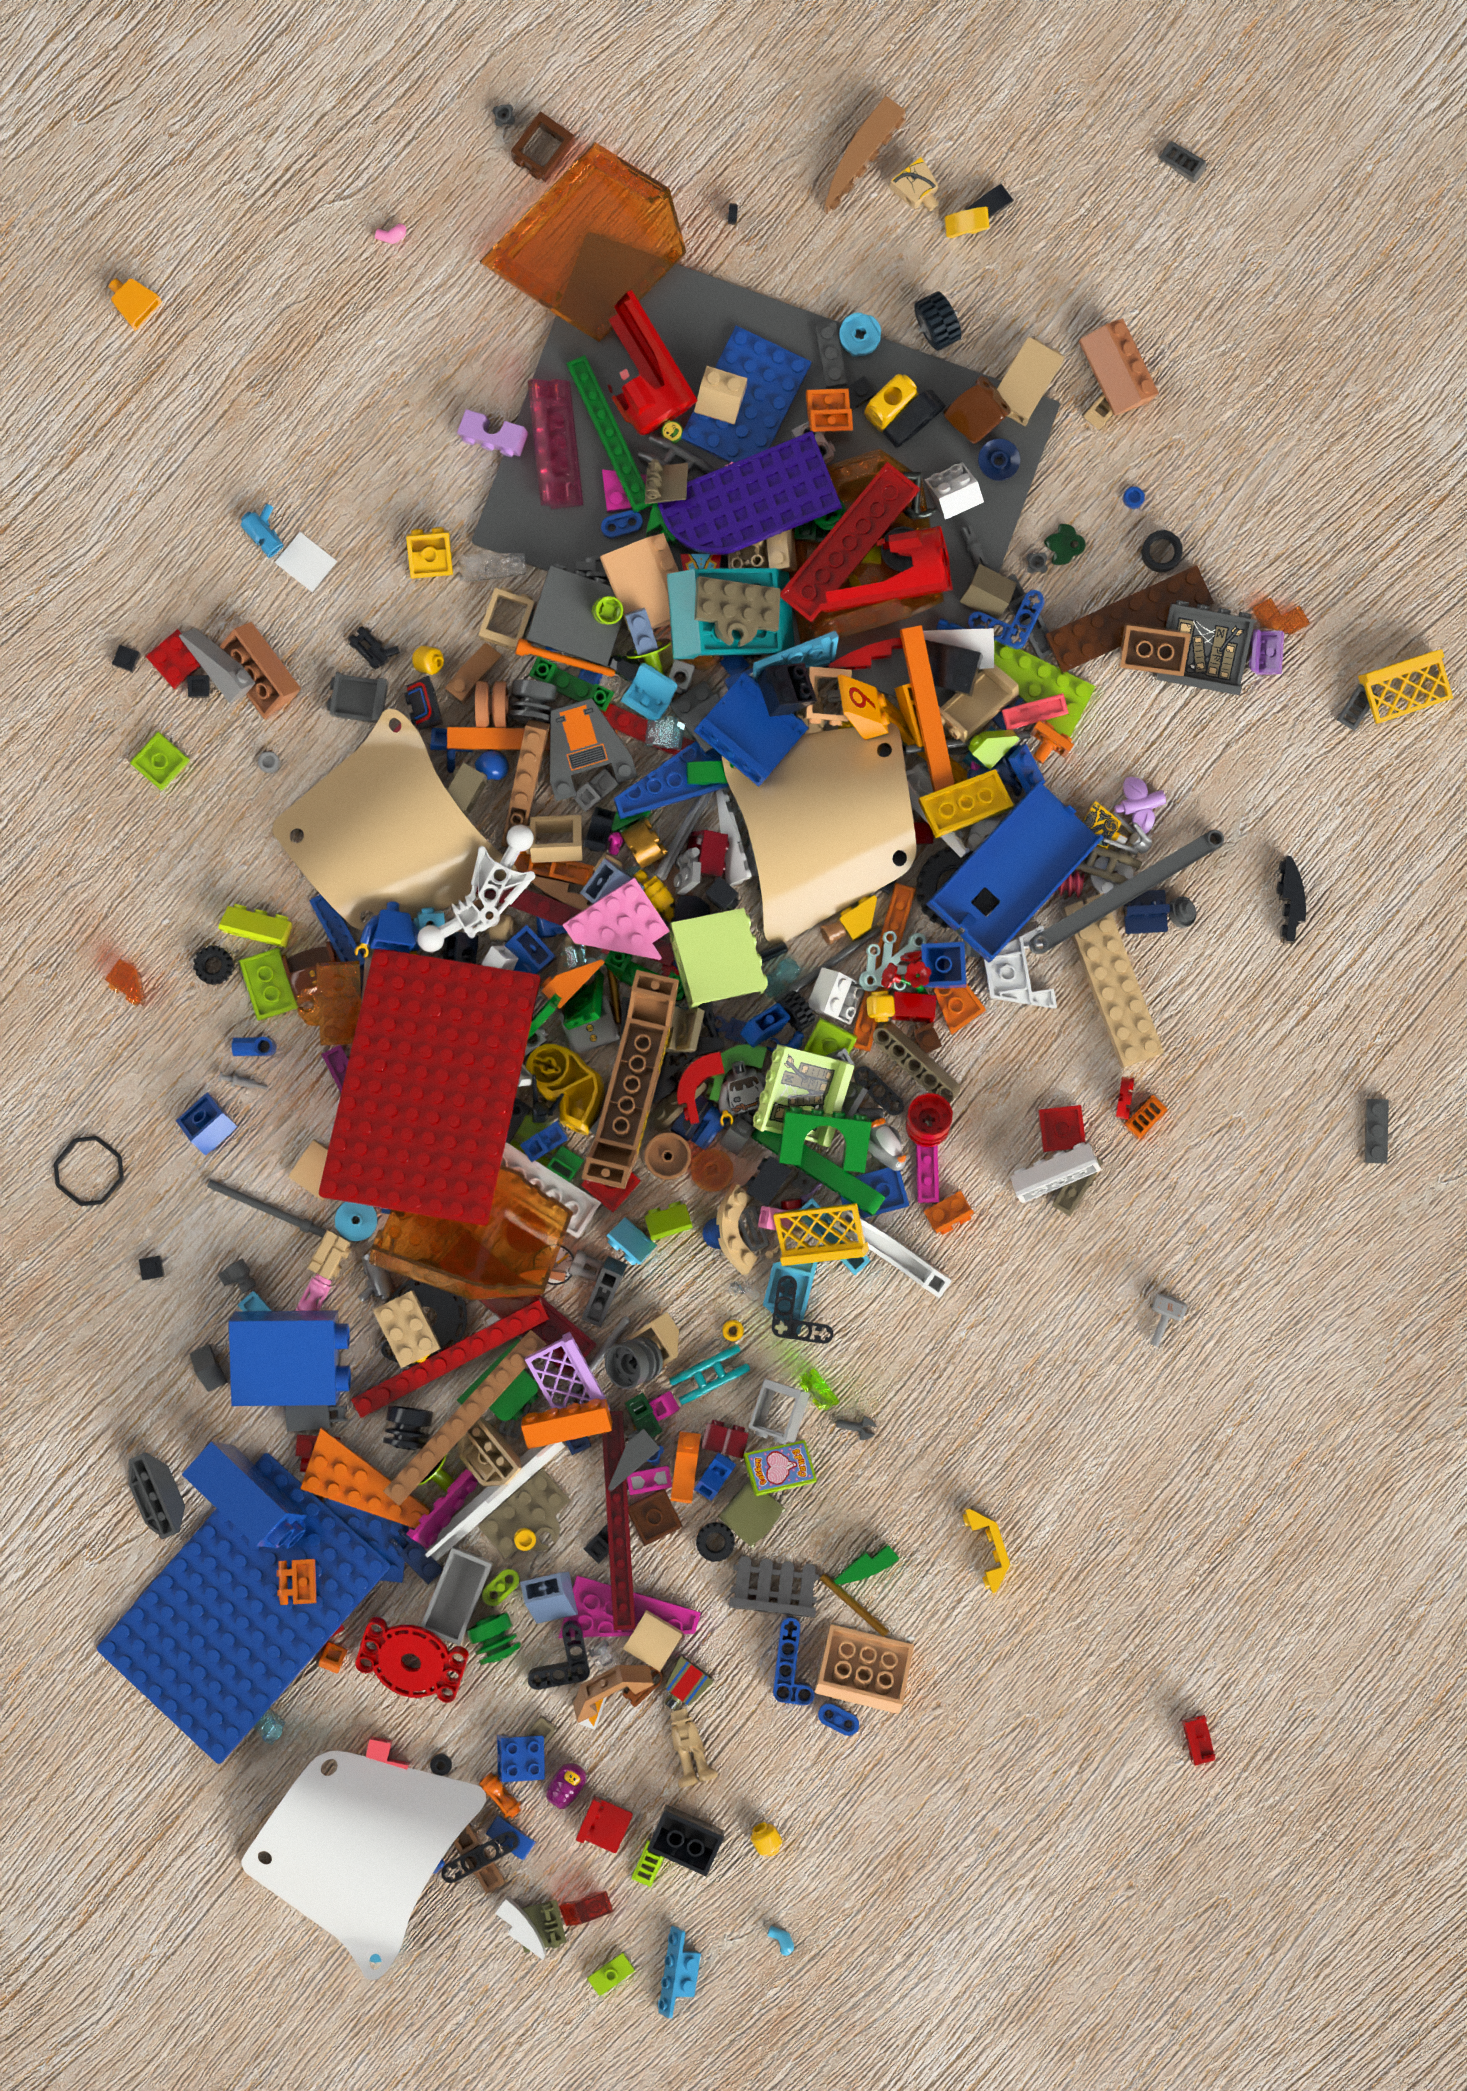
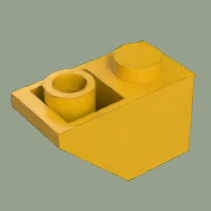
[839,895,877,942]

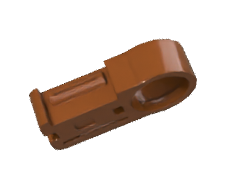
[623,1666,664,1707]

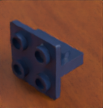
[1123,889,1170,934]

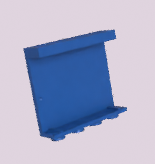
[694,672,809,787]

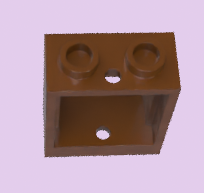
[511,111,575,182]

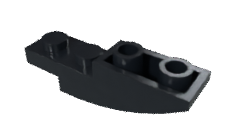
[1276,856,1306,944]

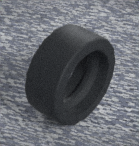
[1141,530,1183,573]

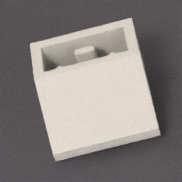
[925,462,984,520]
[808,967,864,1025]

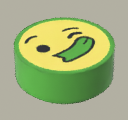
[662,421,683,443]

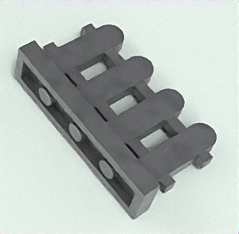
[729,1556,819,1618]

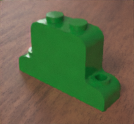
[457,1339,540,1421]

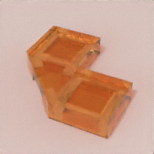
[1252,598,1310,635]

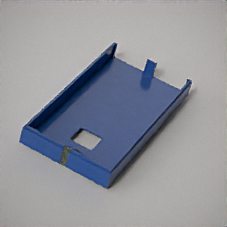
[926,778,1104,962]

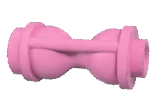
[295,1274,332,1311]

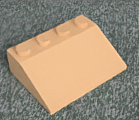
[600,533,679,634]
[815,1624,914,1714]

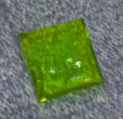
[799,1366,840,1411]

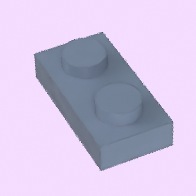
[624,607,658,656]

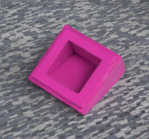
[649,1391,680,1421]

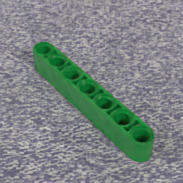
[750,1128,885,1216]

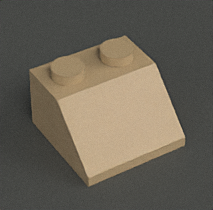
[694,366,747,425]

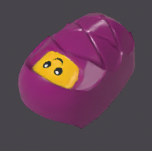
[546,1763,587,1809]

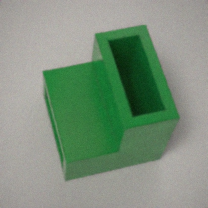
[546,1146,585,1183]

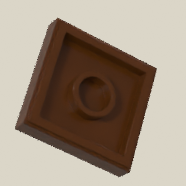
[628,1489,683,1546]

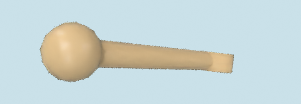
[765,1228,803,1259]

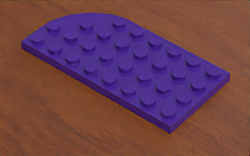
[657,431,842,555]

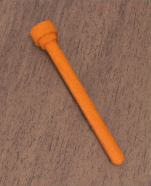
[515,638,615,677]

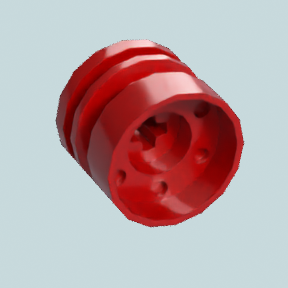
[905,1093,953,1147]

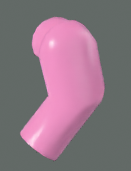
[375,223,406,244]

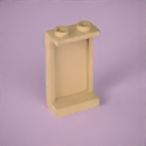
[997,337,1065,426]
[939,664,1019,743]

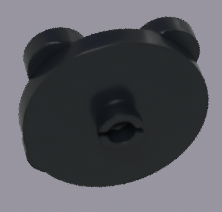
[671,895,710,922]

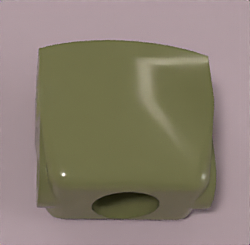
[718,1480,786,1548]

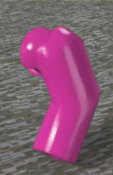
[608,832,624,855]

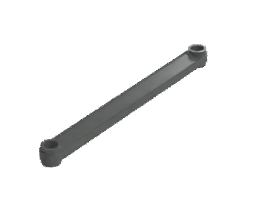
[1029,830,1224,954]

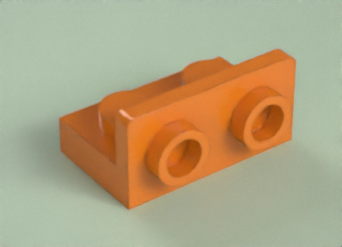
[923,1191,974,1235]

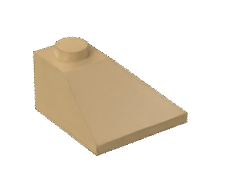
[627,1312,679,1366]

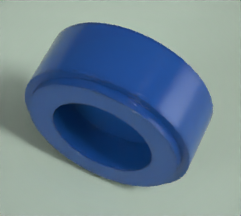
[1123,487,1145,509]

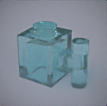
[645,716,685,749]

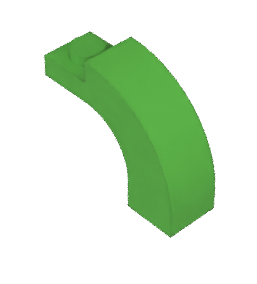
[707,1044,767,1102]

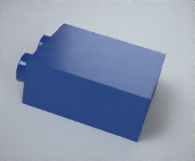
[229,1310,351,1406]
[181,1441,307,1549]

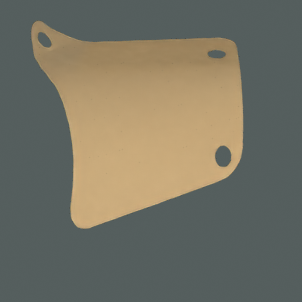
[272,709,517,931]

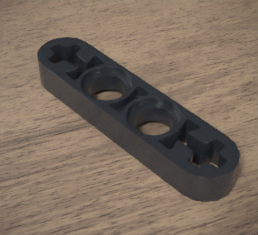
[441,1831,520,1883]

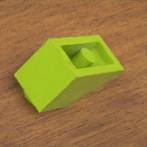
[968,729,1019,769]

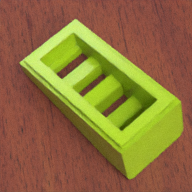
[631,1838,664,1887]

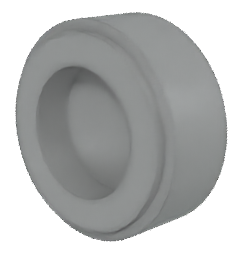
[258,751,280,773]

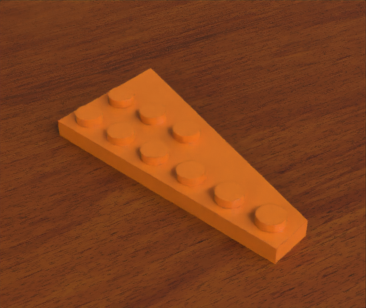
[300,1427,431,1529]

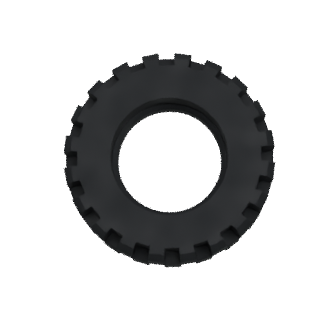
[916,847,996,930]

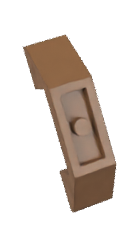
[573,1665,654,1723]

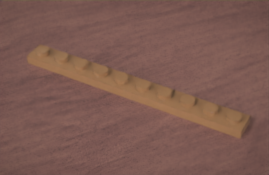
[383,1330,547,1506]

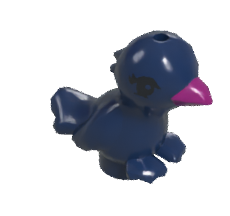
[967,755,1022,797]

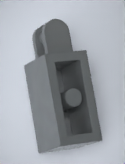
[285,1405,348,1432]

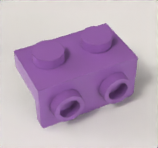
[1249,629,1284,675]

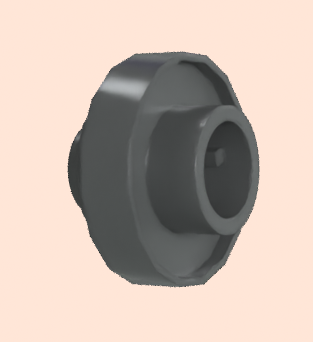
[1169,896,1196,928]

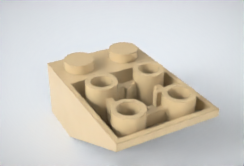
[727,528,797,572]

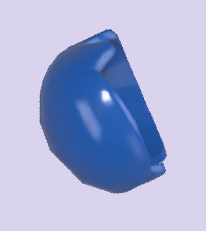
[474,750,509,780]

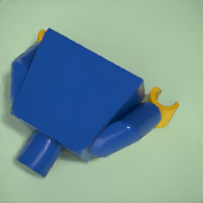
[354,902,420,958]

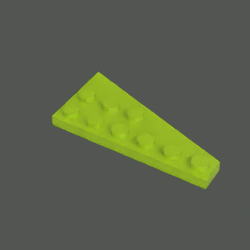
[994,641,1096,737]

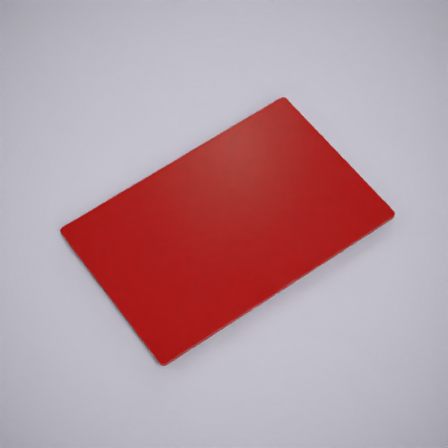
[318,949,541,1226]

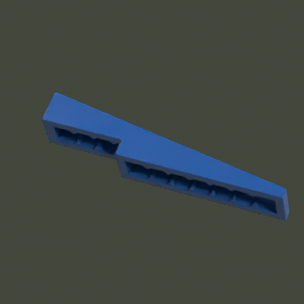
[309,894,365,1000]

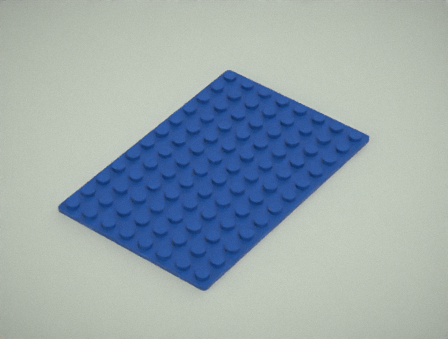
[97,1453,390,1764]

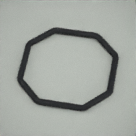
[54,1136,124,1206]

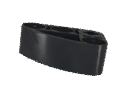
[882,390,946,449]

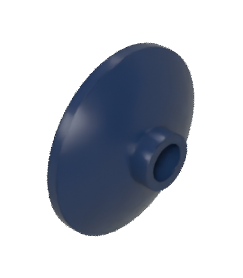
[978,439,1020,481]

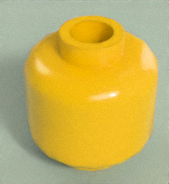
[412,646,444,675]
[866,991,895,1022]
[750,1822,782,1856]

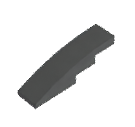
[1007,574,1052,659]

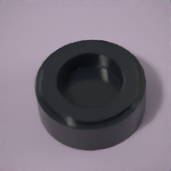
[728,203,738,225]

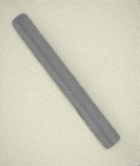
[654,792,713,880]

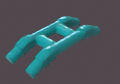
[669,1344,750,1405]

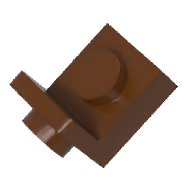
[912,1021,942,1054]

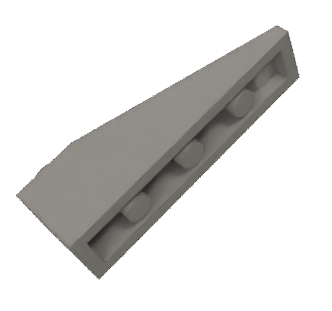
[179,628,255,703]

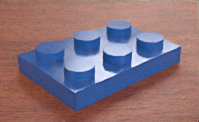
[840,1167,910,1218]

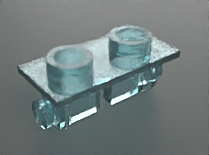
[765,957,802,999]

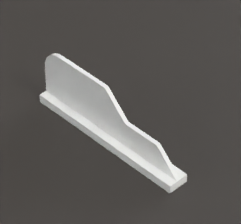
[423,1442,566,1561]

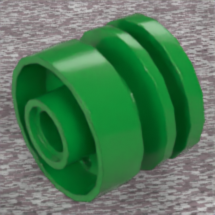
[466,1612,522,1665]

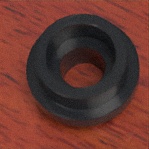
[430,1754,452,1776]

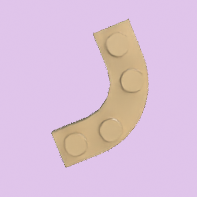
[716,1184,757,1275]

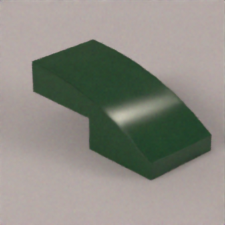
[624,1393,663,1438]

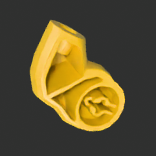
[526,1044,605,1136]

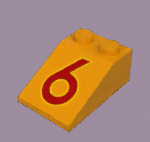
[837,674,890,740]

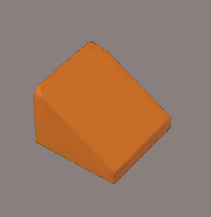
[318,1642,348,1674]

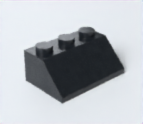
[647,1804,725,1877]

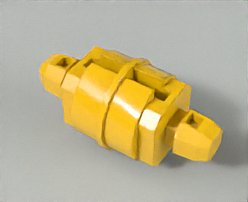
[633,869,675,922]

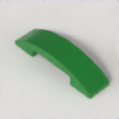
[686,761,735,785]

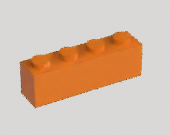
[521,1399,613,1449]

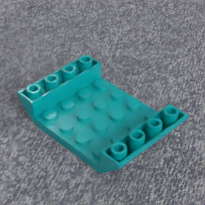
[667,568,795,659]

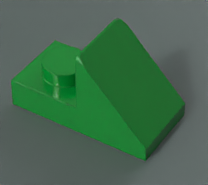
[646,503,679,546]

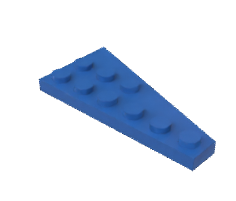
[614,741,730,819]

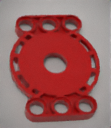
[355,1617,469,1703]

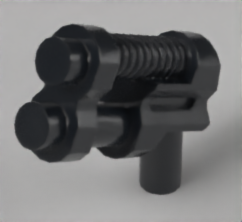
[348,626,400,670]

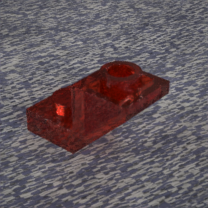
[559,1891,613,1926]

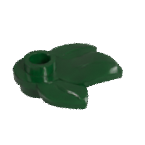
[1044,524,1086,565]

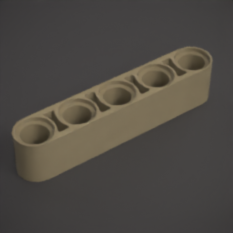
[873,1021,960,1103]

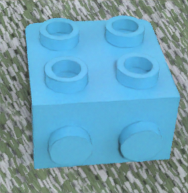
[621,663,677,724]

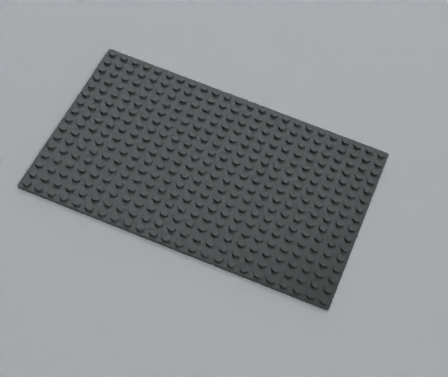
[472,233,1060,708]

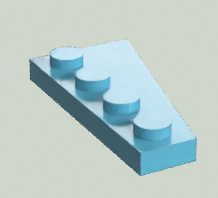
[752,630,839,682]

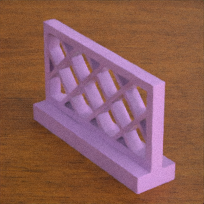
[524,1332,610,1410]

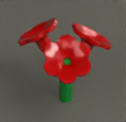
[881,951,931,995]

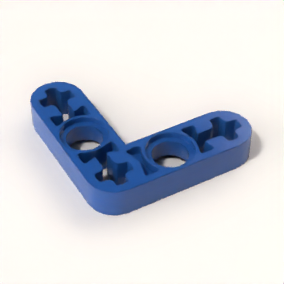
[968,590,1045,649]

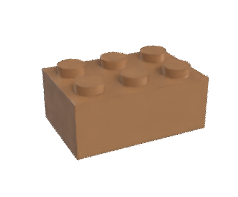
[1118,623,1190,676]

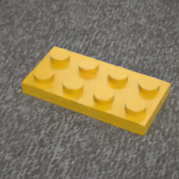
[918,769,1014,838]

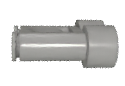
[568,1249,604,1282]

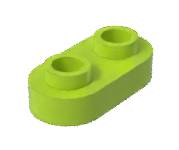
[482,1568,520,1606]

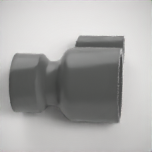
[218,1258,257,1293]

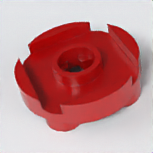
[1116,1076,1135,1120]

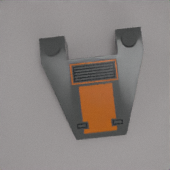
[549,698,638,801]

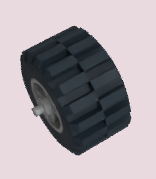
[914,291,961,351]

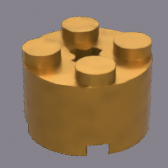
[621,817,668,868]

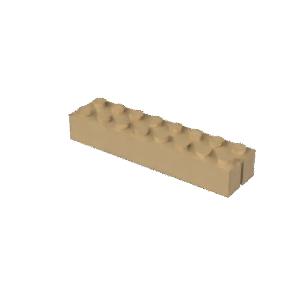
[1062,893,1164,1069]

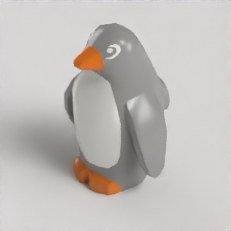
[868,1118,906,1171]

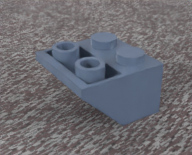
[580,858,645,904]
[520,1572,578,1624]

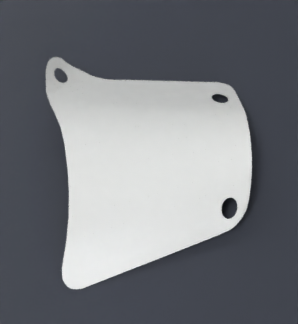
[241,1750,486,1980]

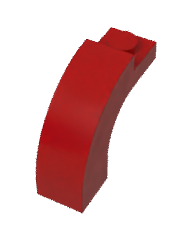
[677,1052,725,1125]

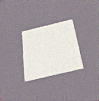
[275,532,337,592]

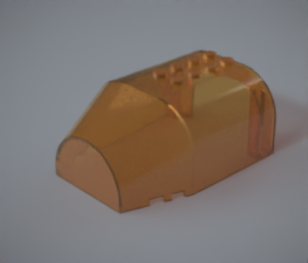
[369,1165,573,1301]

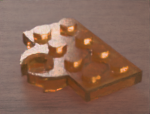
[297,961,361,1046]

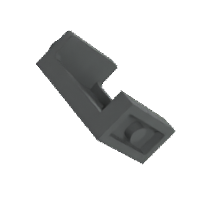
[327,672,389,723]

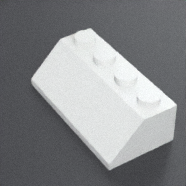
[1010,1142,1101,1203]

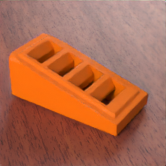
[1123,1095,1168,1140]

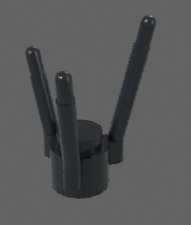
[531,1074,564,1123]

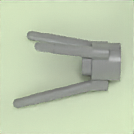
[1103,813,1152,855]

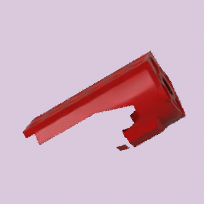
[608,289,698,436]
[819,526,953,612]

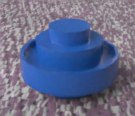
[703,1218,721,1249]

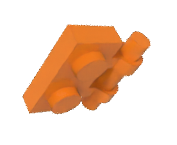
[276,1559,316,1605]

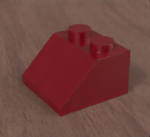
[686,830,729,878]

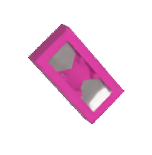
[627,1465,672,1495]

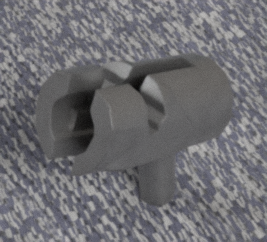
[358,1250,396,1302]

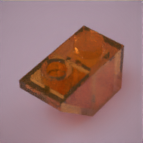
[105,959,145,1006]

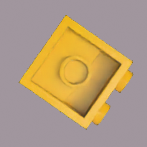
[406,527,453,579]

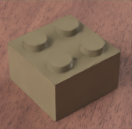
[445,763,488,817]

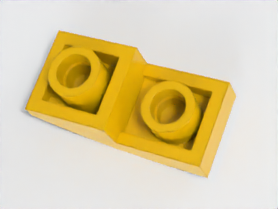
[945,207,989,238]

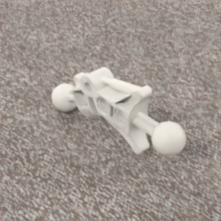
[417,824,535,952]

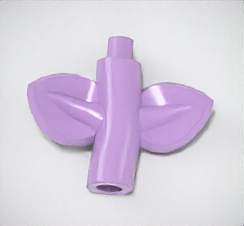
[1114,777,1166,834]

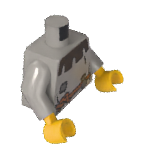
[718,1061,766,1127]

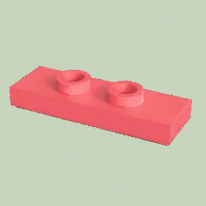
[1001,693,1069,730]

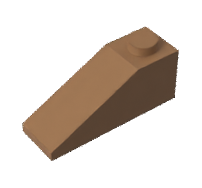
[445,642,502,705]

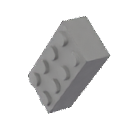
[420,1546,494,1646]

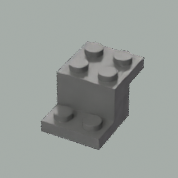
[670,680,721,753]

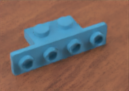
[658,1926,701,2018]

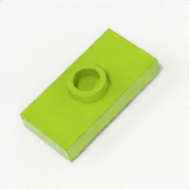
[587,1952,635,1997]

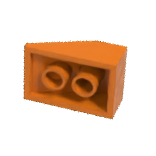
[540,959,605,1010]

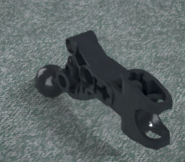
[651,1001,725,1105]

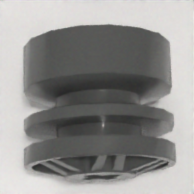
[508,679,557,724]
[605,1336,663,1389]

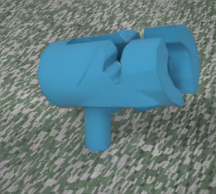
[240,504,284,558]

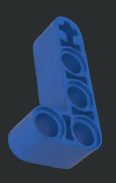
[773,1615,814,1705]

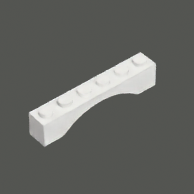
[832,1210,952,1298]

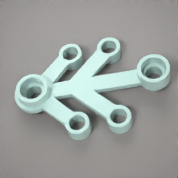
[859,931,927,991]

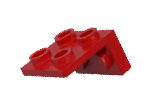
[576,1796,633,1853]

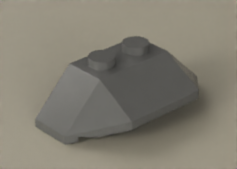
[128,1452,185,1540]

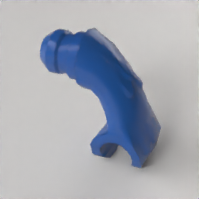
[766,1031,804,1053]

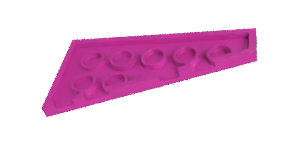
[558,1575,701,1638]

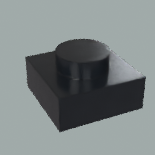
[112,645,141,673]
[187,675,211,698]
[139,1256,165,1281]

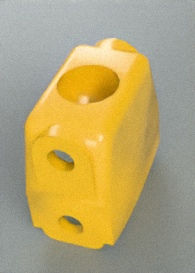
[864,374,919,432]

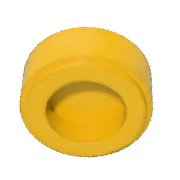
[514,1528,536,1551]

